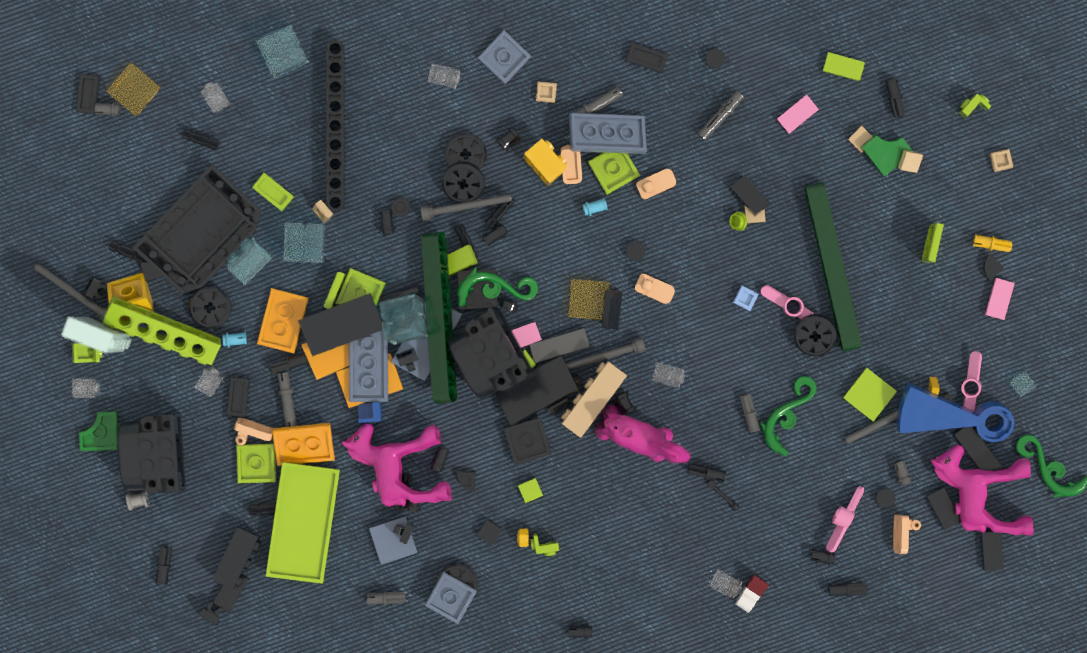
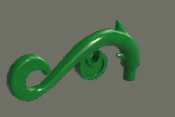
[457,267,538,307]
[760,376,817,457]
[1016,435,1087,498]

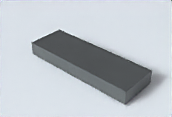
[530,328,590,363]

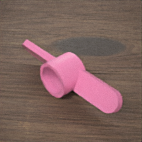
[761,285,815,319]
[961,351,982,411]
[826,486,864,552]

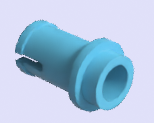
[582,198,608,216]
[223,332,247,348]

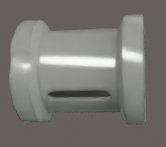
[126,490,149,511]

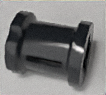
[496,127,521,152]
[613,392,636,415]

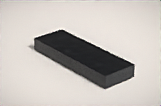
[953,427,1004,471]

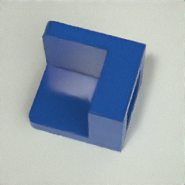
[358,402,382,423]

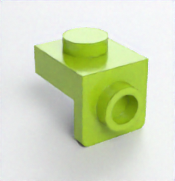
[959,94,991,118]
[72,343,102,363]
[530,533,559,556]

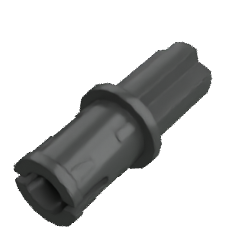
[740,394,760,433]
[367,591,406,606]

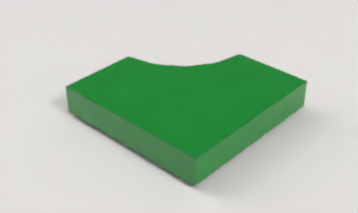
[861,135,914,177]
[79,411,118,451]

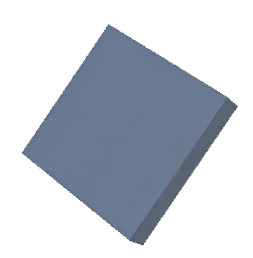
[478,30,532,85]
[369,516,418,565]
[425,572,477,624]

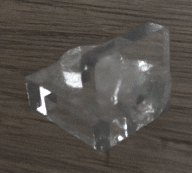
[427,63,460,89]
[201,82,230,113]
[652,362,685,387]
[194,367,223,398]
[72,378,100,398]
[709,569,742,598]

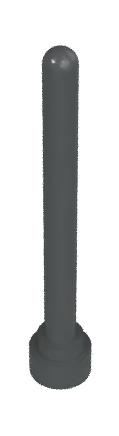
[420,194,512,221]
[34,264,107,324]
[566,337,646,370]
[844,410,898,444]

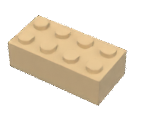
[561,361,627,438]

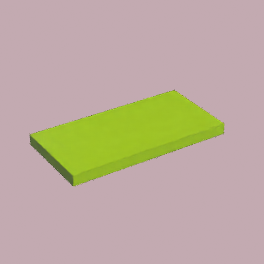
[265,462,340,584]

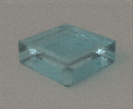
[1009,371,1036,397]

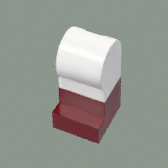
[735,574,769,613]

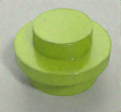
[729,212,747,231]

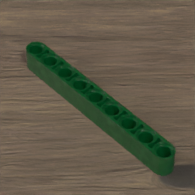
[804,182,862,352]
[421,231,457,404]

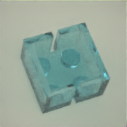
[256,25,309,78]
[283,223,326,263]
[226,237,272,285]
[380,294,428,344]

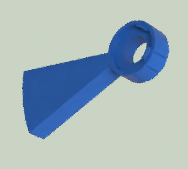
[897,382,1015,442]

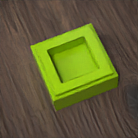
[518,478,543,503]

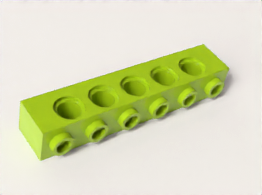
[103,296,221,365]

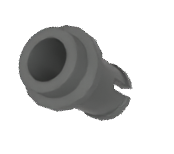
[95,102,120,117]
[893,460,912,486]

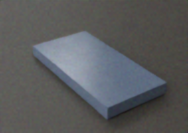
[569,113,647,154]
[391,302,462,381]
[349,325,388,402]

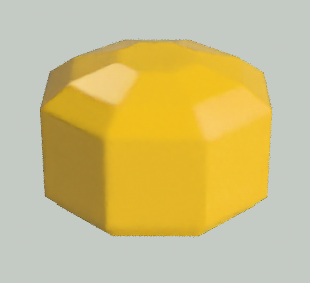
[517,528,528,547]

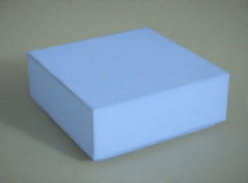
[733,285,759,311]

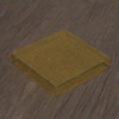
[106,62,161,117]
[568,279,610,320]

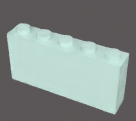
[61,317,132,353]

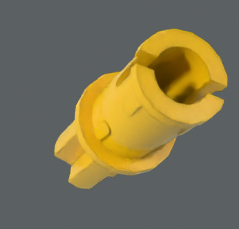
[973,234,1012,252]

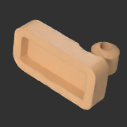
[561,145,582,184]
[636,169,676,199]
[635,274,675,304]
[234,418,273,445]
[893,515,921,554]

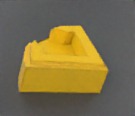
[928,377,940,395]

